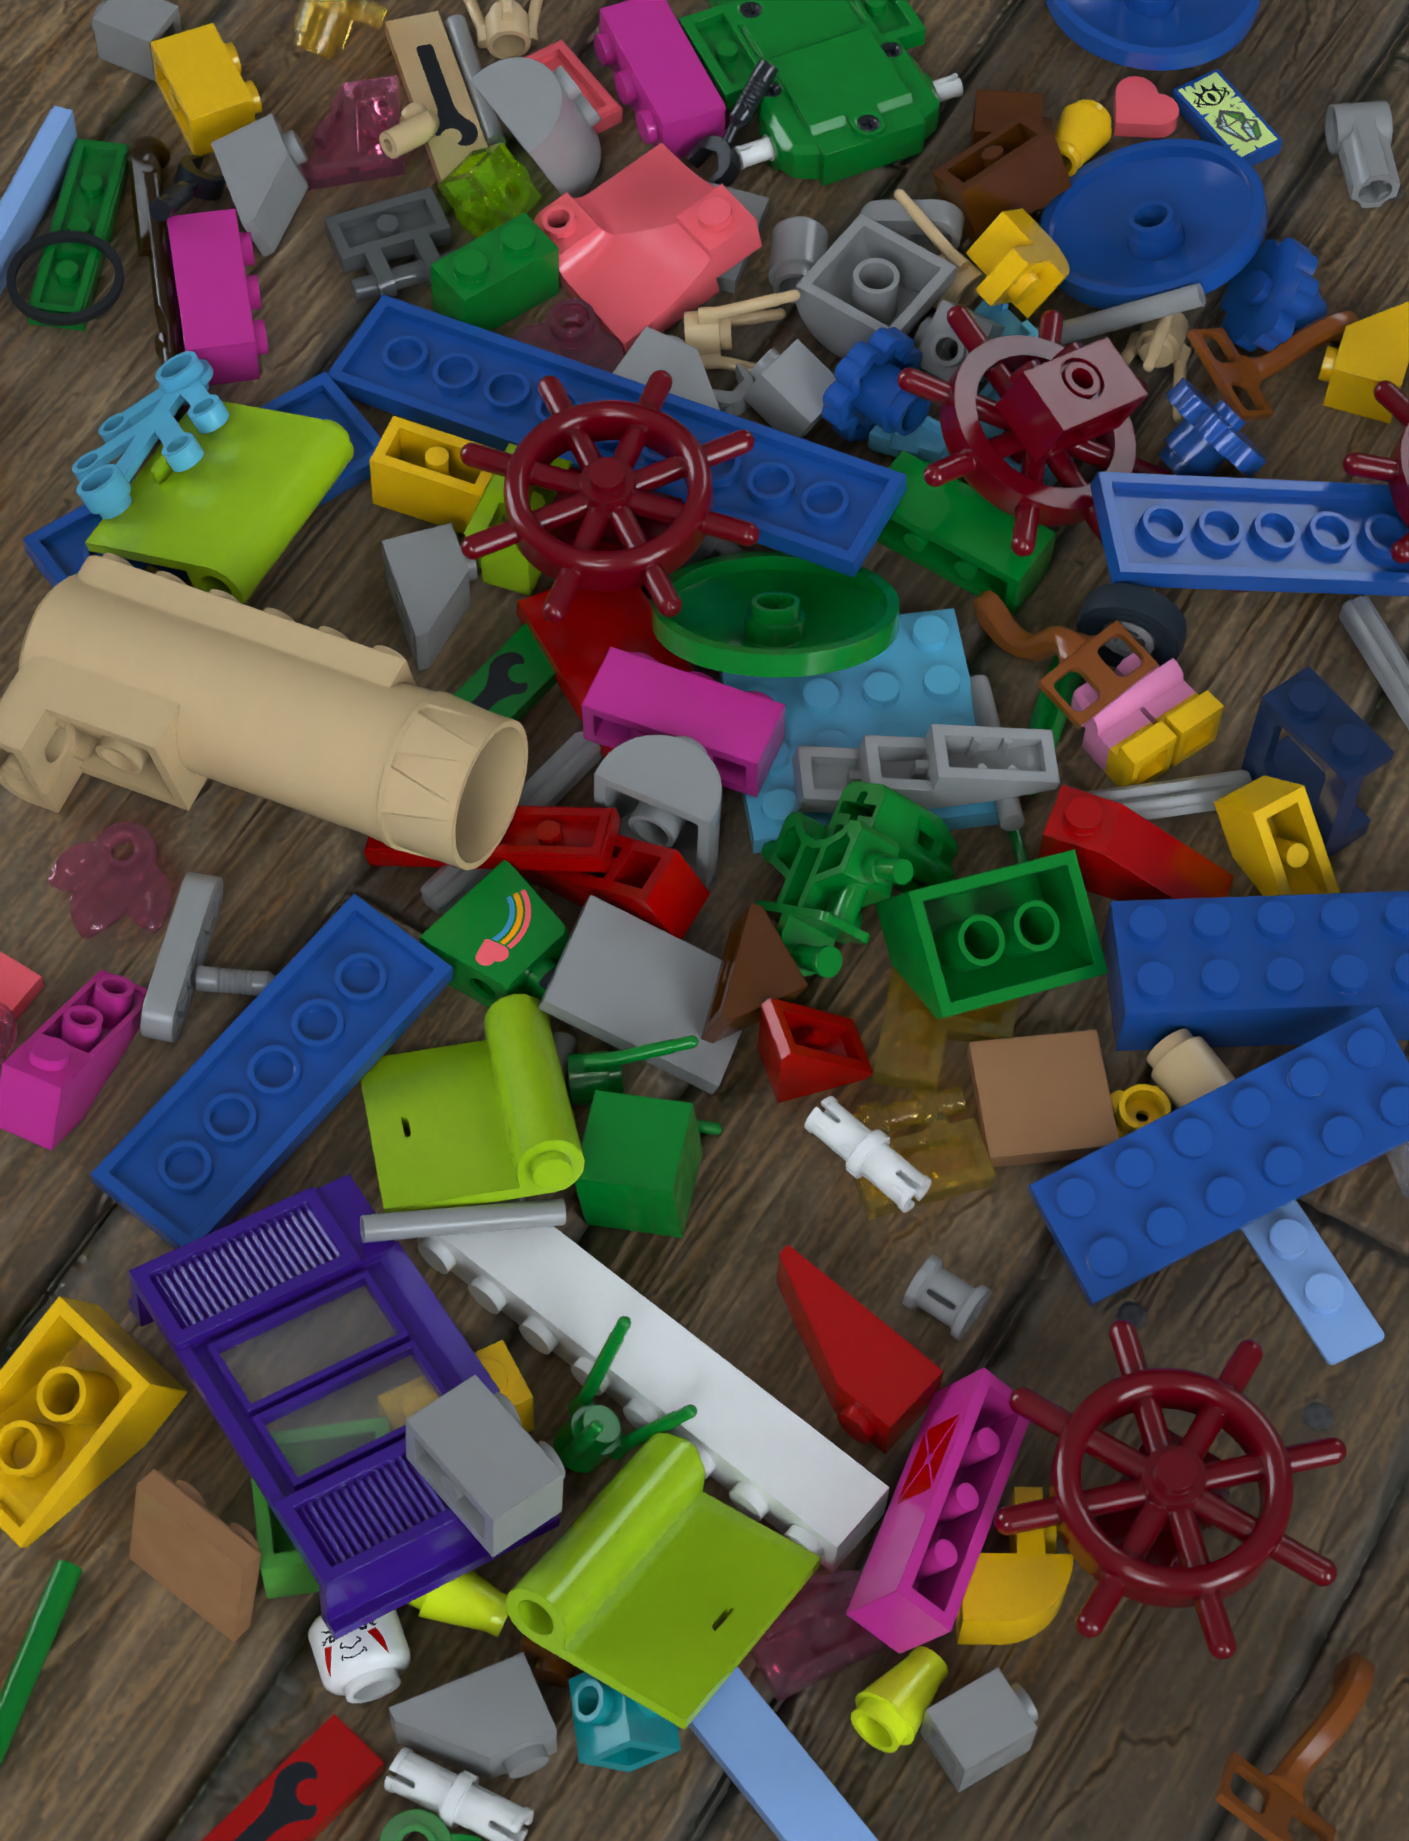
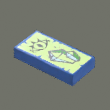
[1171,69,1282,166]

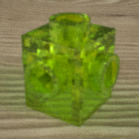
[437,142,542,239]

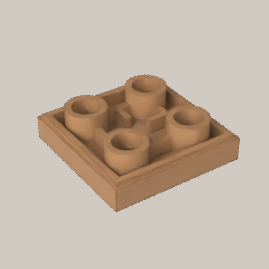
[967,1030,1119,1168]
[129,1469,261,1643]

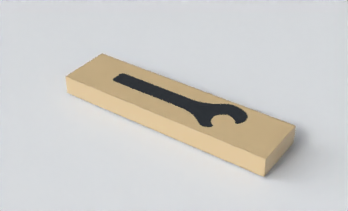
[385,11,497,196]

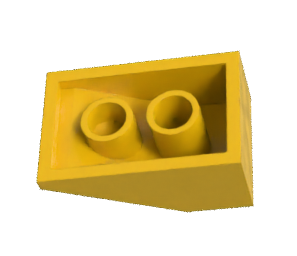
[0,1296,188,1548]

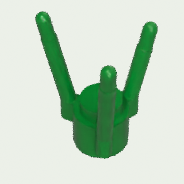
[568,1035,722,1135]
[553,1316,697,1473]

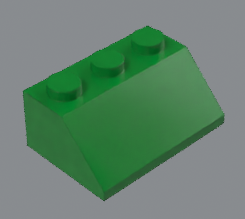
[875,849,1108,1020]

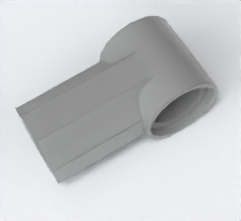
[1325,100,1401,208]

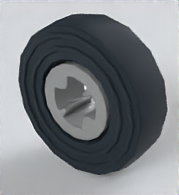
[1076,583,1187,667]

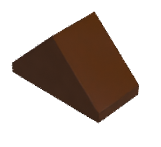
[701,903,808,1043]

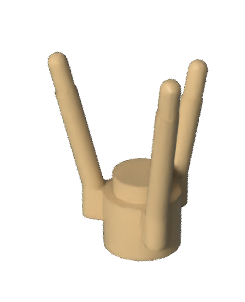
[463,0,543,59]
[894,189,987,310]
[684,290,801,372]
[1121,312,1192,423]

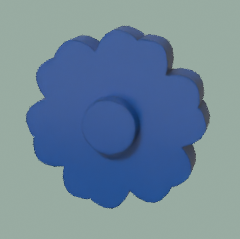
[1221,237,1327,352]
[821,327,931,442]
[1158,377,1267,478]

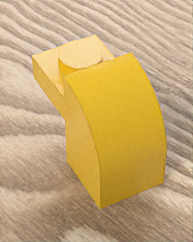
[965,208,1070,318]
[956,1487,1074,1645]

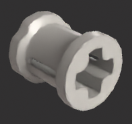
[902,1254,992,1341]

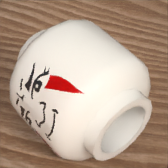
[308,1609,411,1703]

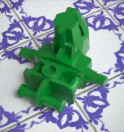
[755,781,958,978]

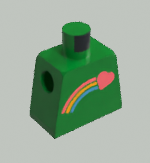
[420,859,569,1008]

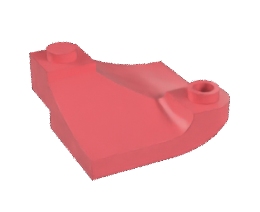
[534,142,762,354]

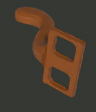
[1186,311,1361,421]
[973,590,1158,730]
[1214,1652,1375,1841]

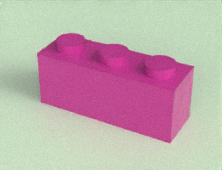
[593,0,726,159]
[167,209,269,385]
[582,647,785,798]

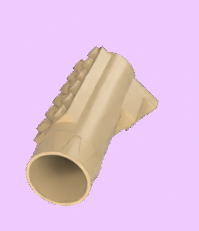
[0,553,528,870]

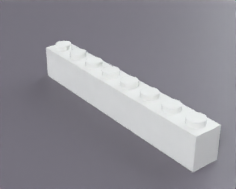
[417,1198,890,1573]

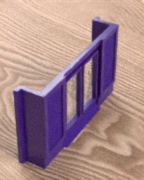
[128,1174,560,1640]

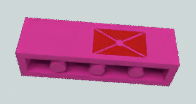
[846,1367,1030,1654]

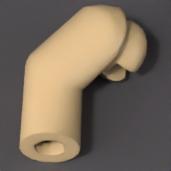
[379,102,440,159]

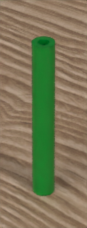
[0,1560,82,1767]

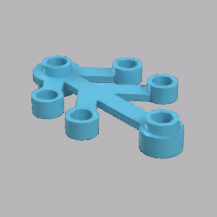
[72,351,230,519]

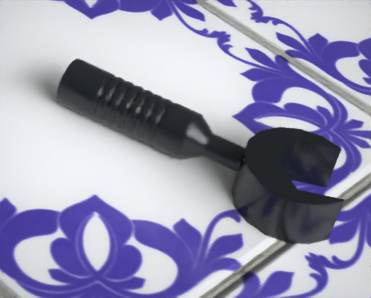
[687,59,779,187]
[149,155,226,222]

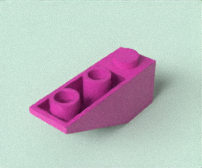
[0,969,148,1151]

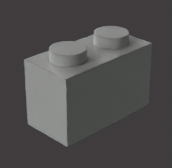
[405,1375,565,1557]

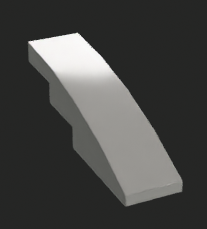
[792,724,1060,812]

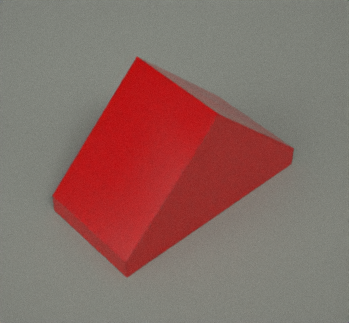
[757,998,873,1103]

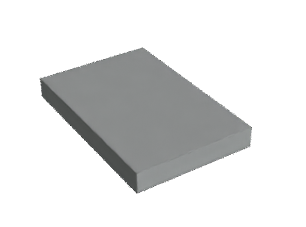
[538,895,742,1094]

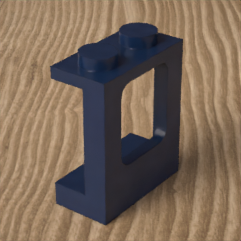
[1241,666,1394,858]

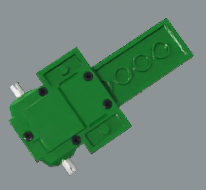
[679,0,963,186]

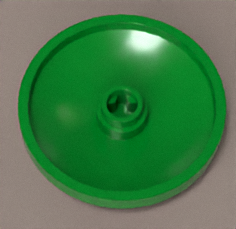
[652,551,900,678]

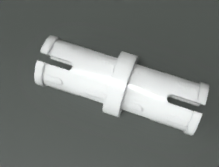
[804,1096,932,1213]
[384,1747,534,1841]

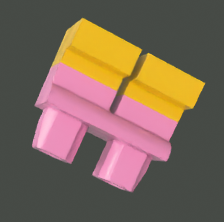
[1071,653,1224,787]

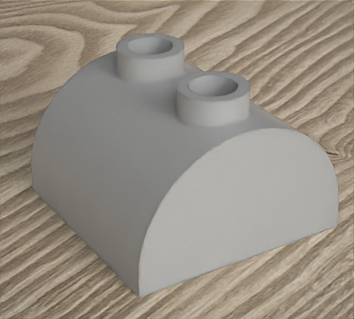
[470,57,602,198]
[795,214,957,359]
[594,735,722,888]

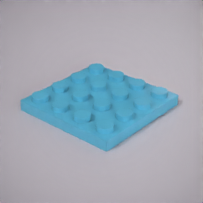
[719,608,999,853]

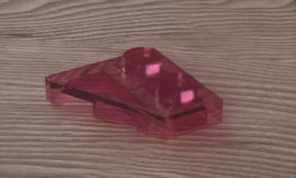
[300,75,406,191]
[749,1570,889,1702]

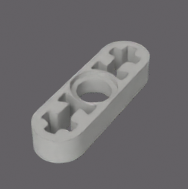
[140,871,223,1043]

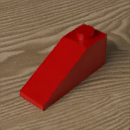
[1038,785,1234,901]
[517,835,710,940]
[776,1245,944,1454]

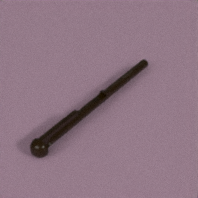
[127,136,189,423]

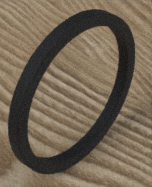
[6,230,124,326]

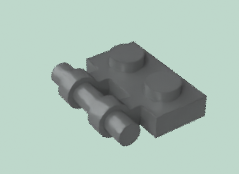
[324,187,459,302]

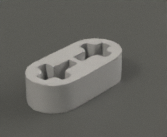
[860,199,965,256]

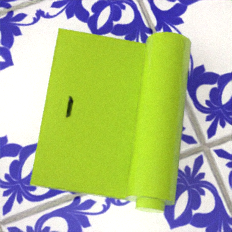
[85,401,354,605]
[360,994,585,1213]
[505,1433,821,1730]

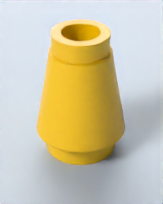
[1054,99,1112,177]

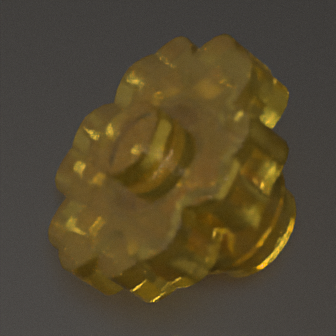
[291,0,387,60]

